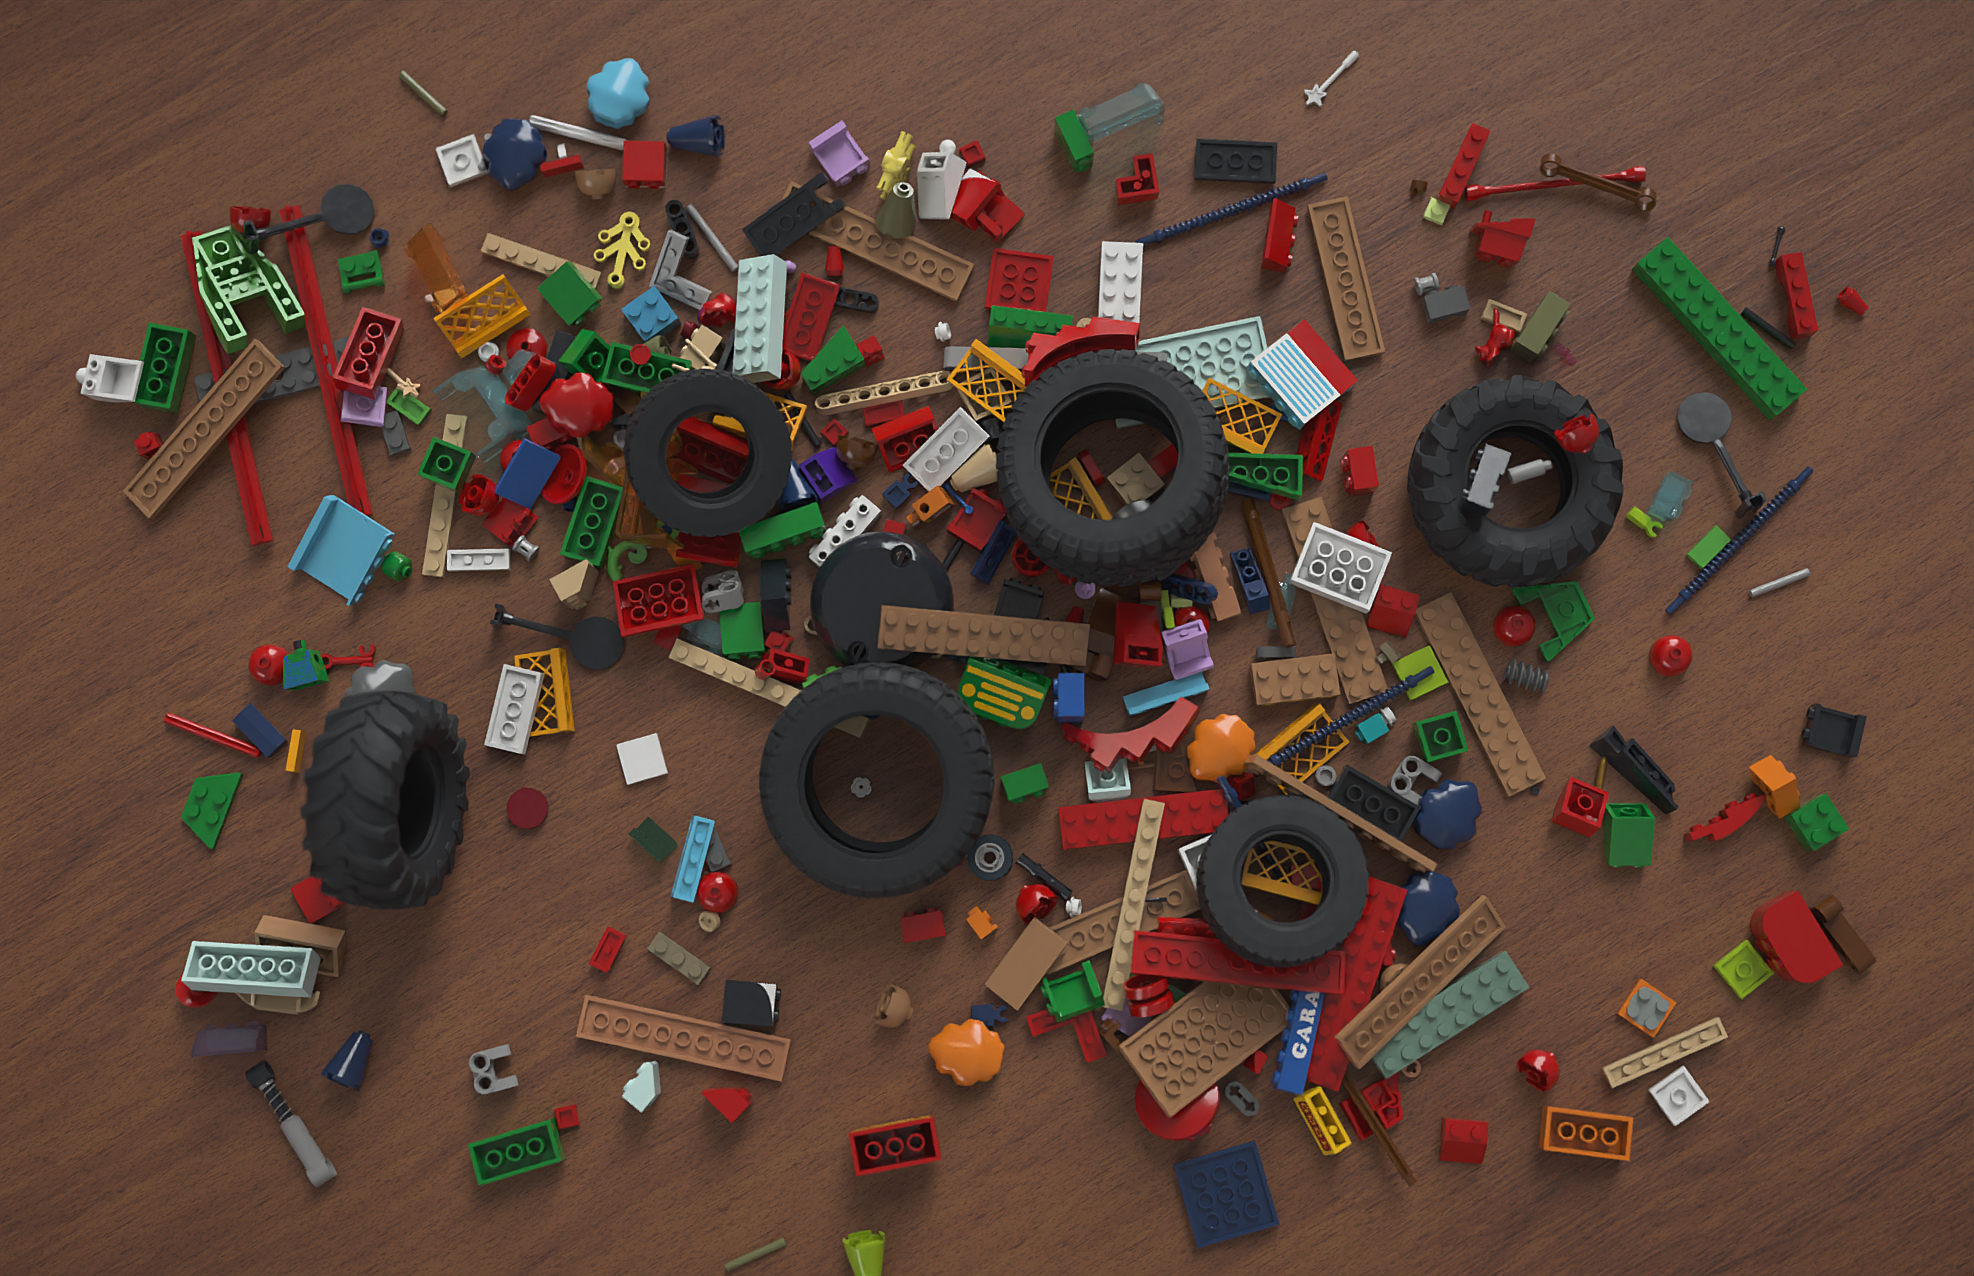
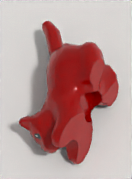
[1475,308,1514,368]

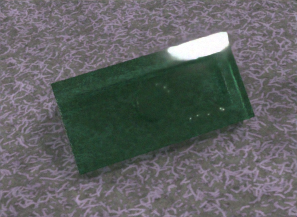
[629,817,678,863]

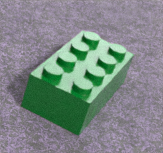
[132,322,196,414]
[560,476,629,570]
[739,502,827,560]
[468,1118,566,1186]

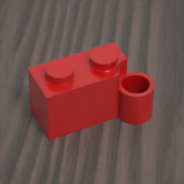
[755,648,810,685]

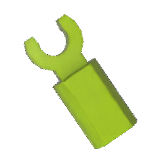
[1625,506,1663,538]

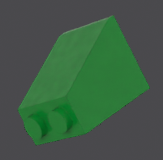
[1603,803,1655,868]

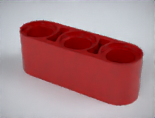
[505,354,556,412]

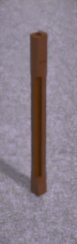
[1241,499,1296,648]

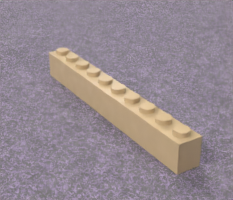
[669,639,870,739]

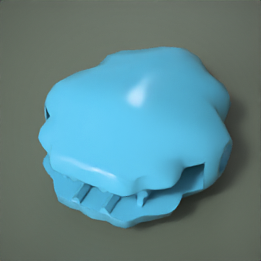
[587,58,650,129]

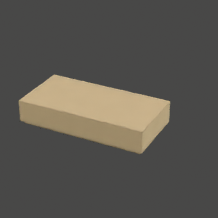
[1481,299,1527,334]

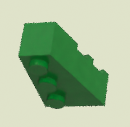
[801,325,866,396]

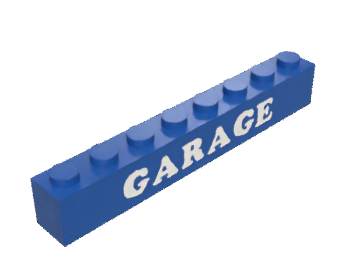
[1272,948,1335,1095]

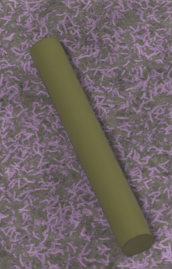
[399,71,447,116]
[725,1237,787,1272]

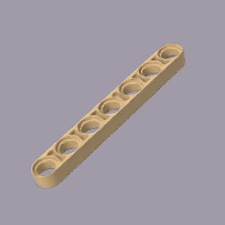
[815,370,954,415]

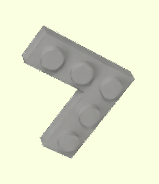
[649,230,712,310]

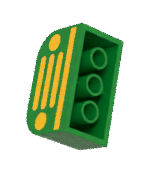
[958,656,1052,729]

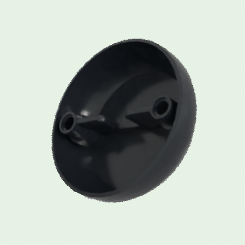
[810,531,954,668]

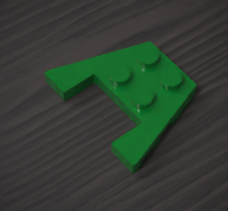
[1511,581,1595,663]

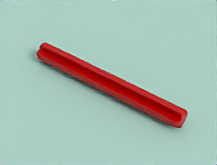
[164,713,262,758]

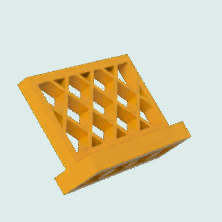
[433,274,531,359]
[946,339,1026,423]
[1202,378,1282,454]
[712,392,808,451]
[1050,457,1112,520]
[514,648,575,737]
[1254,703,1349,795]
[1240,841,1323,905]

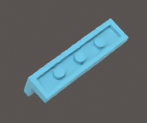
[1122,672,1209,717]
[671,815,715,902]

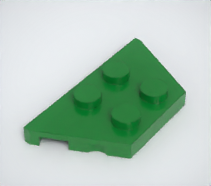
[181,772,244,849]

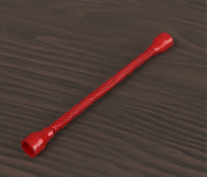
[1464,166,1646,201]

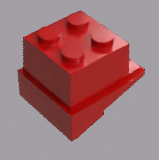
[1469,210,1536,268]

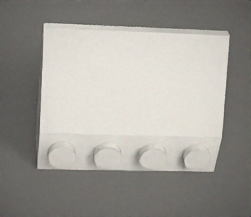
[1289,522,1392,614]

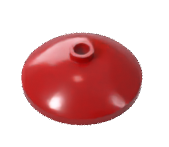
[541,444,587,505]

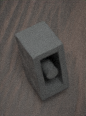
[1421,285,1470,324]

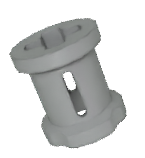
[1414,273,1439,296]
[512,535,540,562]

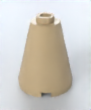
[950,441,999,492]

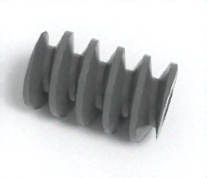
[1502,658,1550,696]

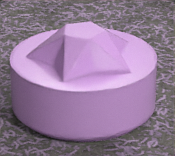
[1075,581,1095,600]

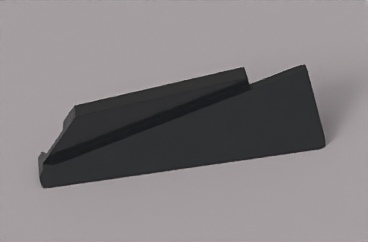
[1590,725,1678,814]

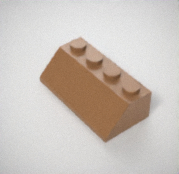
[255,915,346,977]

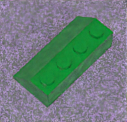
[987,305,1073,348]
[601,342,692,395]

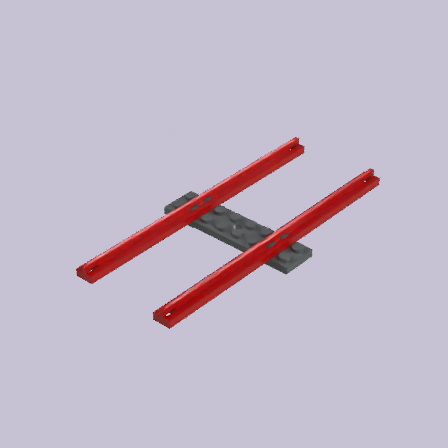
[180,205,374,546]

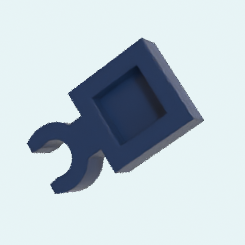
[882,473,919,509]
[972,1004,1009,1026]

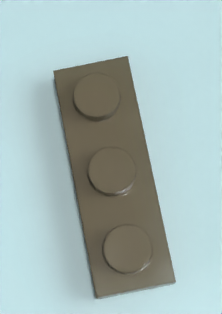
[647,931,711,985]

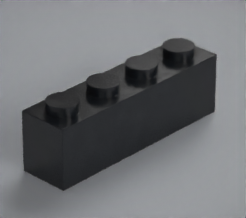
[531,330,576,415]

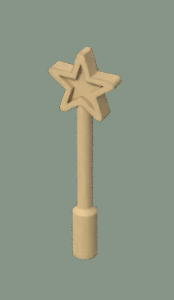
[386,367,420,398]

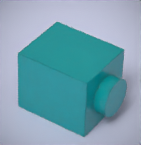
[1354,713,1389,745]

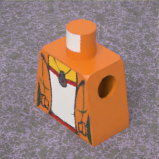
[906,485,956,527]

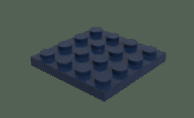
[1173,1140,1280,1248]

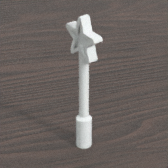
[1304,51,1359,107]

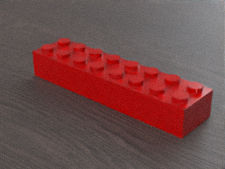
[1058,789,1229,850]

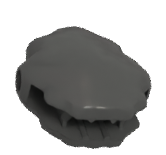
[345,660,415,696]

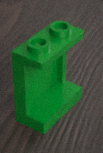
[1041,960,1105,1022]

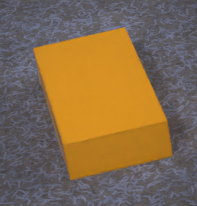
[286,729,307,773]

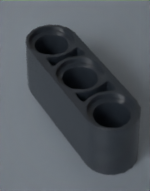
[665,199,700,260]

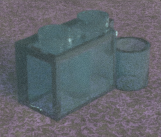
[1647,470,1693,521]
[680,618,723,655]

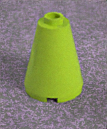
[843,1230,885,1276]

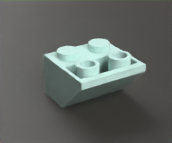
[622,1061,661,1112]

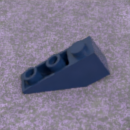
[1230,547,1270,615]

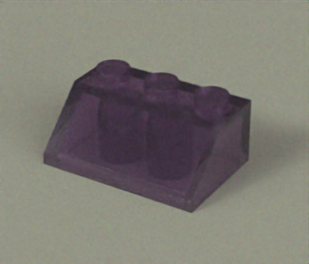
[191,1021,268,1057]

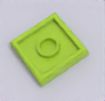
[1391,645,1448,701]
[1713,940,1774,999]

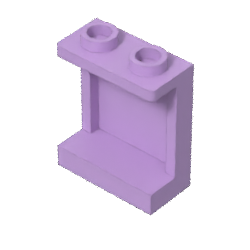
[808,120,870,187]
[1161,619,1214,680]

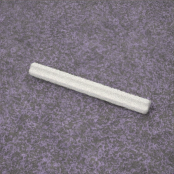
[529,115,626,151]

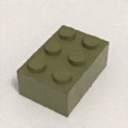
[1509,290,1570,364]

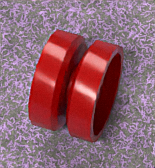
[1122,975,1175,1017]

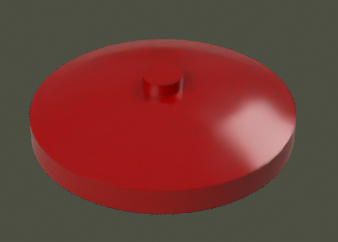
[1135,1079,1220,1141]

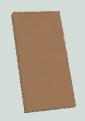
[985,917,1068,1011]

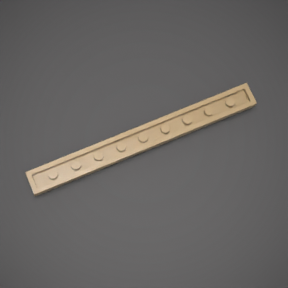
[1102,799,1165,1011]

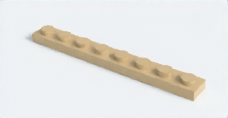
[422,414,468,578]

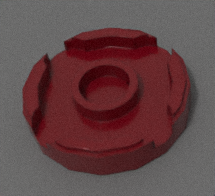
[506,787,549,829]

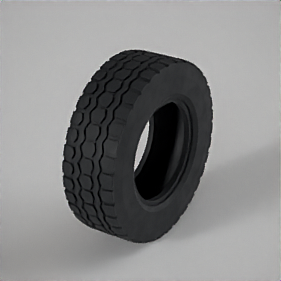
[624,368,792,537]
[1196,795,1369,968]

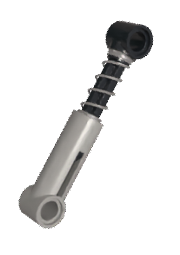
[245,1060,337,1187]

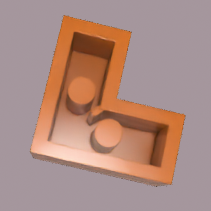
[1749,755,1801,819]

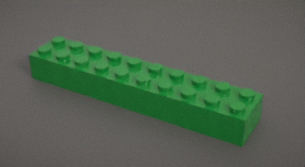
[1632,237,1807,421]

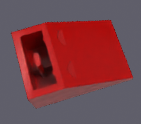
[1113,602,1163,668]

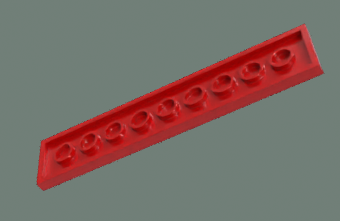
[1306,877,1408,1092]
[1130,930,1346,995]

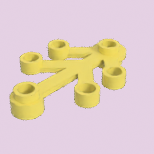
[594,212,651,290]

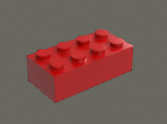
[332,307,404,400]

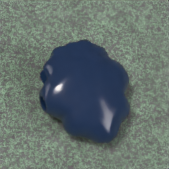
[482,118,547,191]
[1414,779,1482,849]
[1397,870,1460,946]

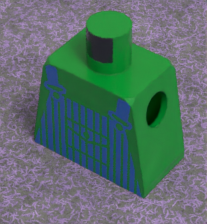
[283,640,329,691]

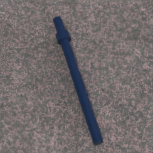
[1216,775,1286,883]

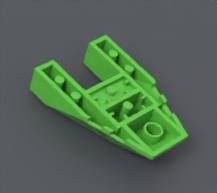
[192,225,305,354]

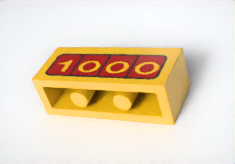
[1293,1086,1352,1155]

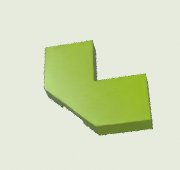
[1161,590,1175,631]

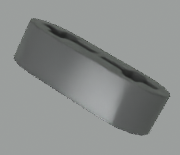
[1256,647,1296,659]
[1224,1081,1259,1116]

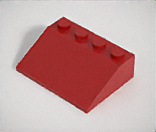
[613,564,704,638]

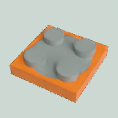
[1616,978,1676,1038]

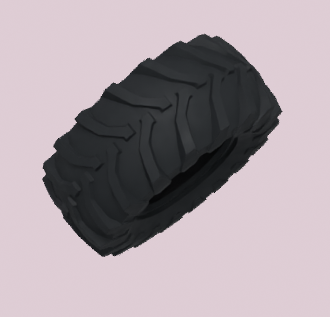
[1407,375,1624,588]
[300,690,470,909]

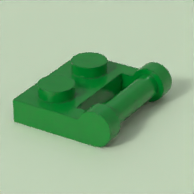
[338,250,385,294]

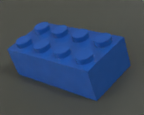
[1053,673,1084,724]

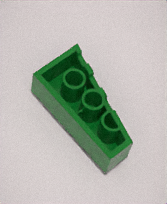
[1228,453,1303,500]

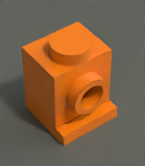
[966,906,998,940]

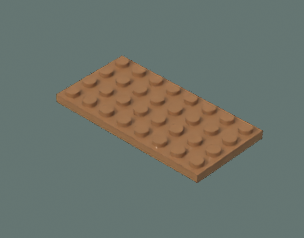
[1118,981,1290,1118]

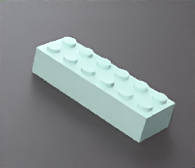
[733,254,787,383]
[181,941,321,998]

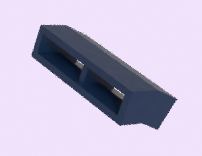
[232,703,288,757]

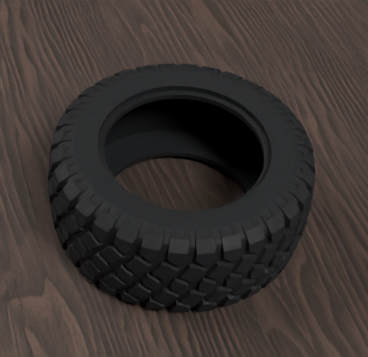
[996,349,1229,587]
[759,662,994,898]

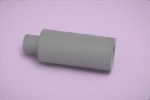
[1507,459,1552,484]

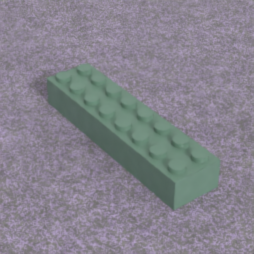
[1371,951,1530,1078]

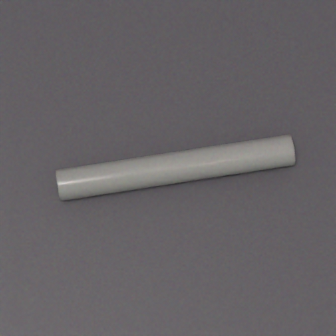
[1749,568,1810,598]

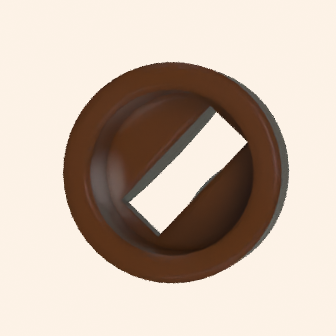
[1411,180,1428,195]

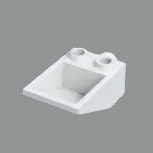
[917,140,967,219]
[76,354,144,402]

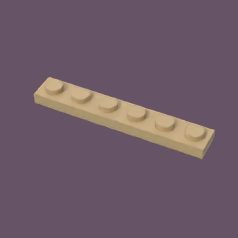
[481,233,603,290]
[1602,1017,1728,1088]

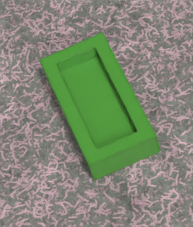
[386,387,432,426]
[1686,525,1731,569]

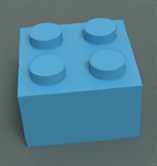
[621,286,681,342]

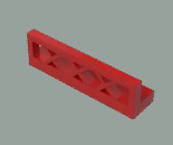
[1296,400,1342,482]

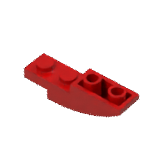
[1684,793,1765,842]

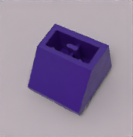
[799,447,857,503]

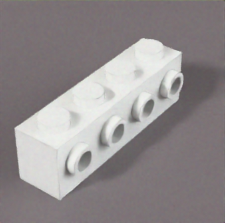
[809,495,882,568]

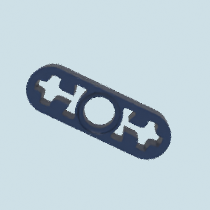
[1162,573,1218,604]

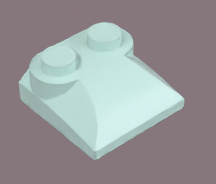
[1085,758,1131,803]

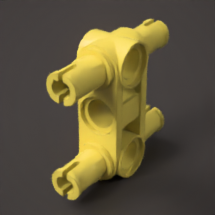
[876,131,916,200]

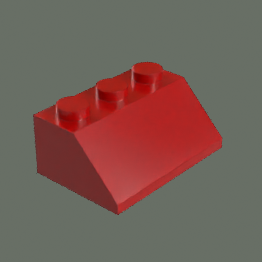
[1261,198,1298,272]
[872,406,938,473]

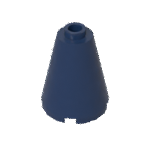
[667,115,725,156]
[779,459,820,514]
[321,1030,373,1092]

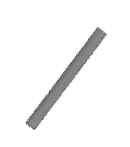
[685,204,739,272]

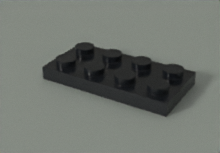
[1194,139,1278,184]

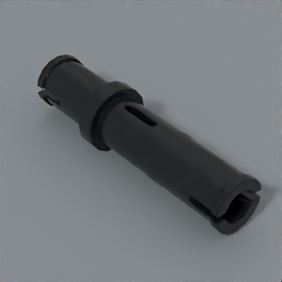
[1015,853,1073,901]

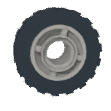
[967,835,1014,881]

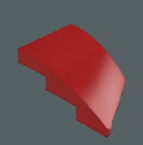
[1339,1072,1403,1141]

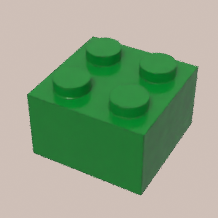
[559,329,610,383]
[417,437,477,494]
[1412,711,1469,763]
[1001,763,1049,805]
[1784,793,1849,852]

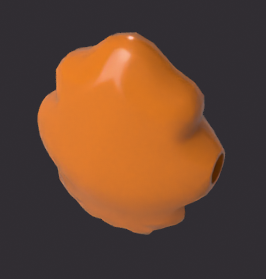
[1187,714,1256,783]
[928,1019,1005,1087]

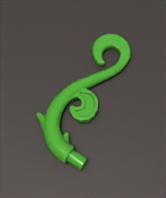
[607,520,679,582]

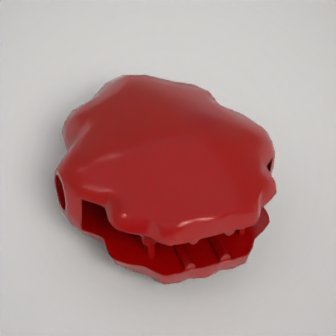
[539,373,614,438]

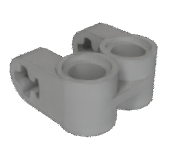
[702,570,744,613]
[1388,756,1442,809]
[469,1044,519,1094]

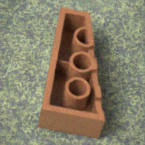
[1189,532,1241,624]

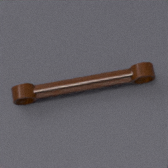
[1540,153,1657,212]

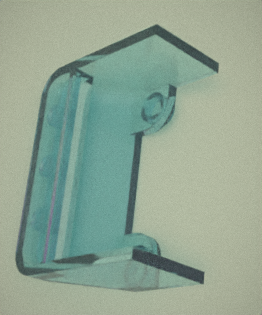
[1077,82,1165,149]
[432,365,532,462]

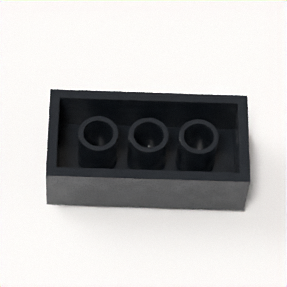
[1327,765,1421,842]

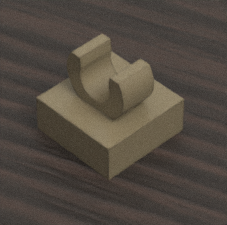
[1376,640,1401,664]

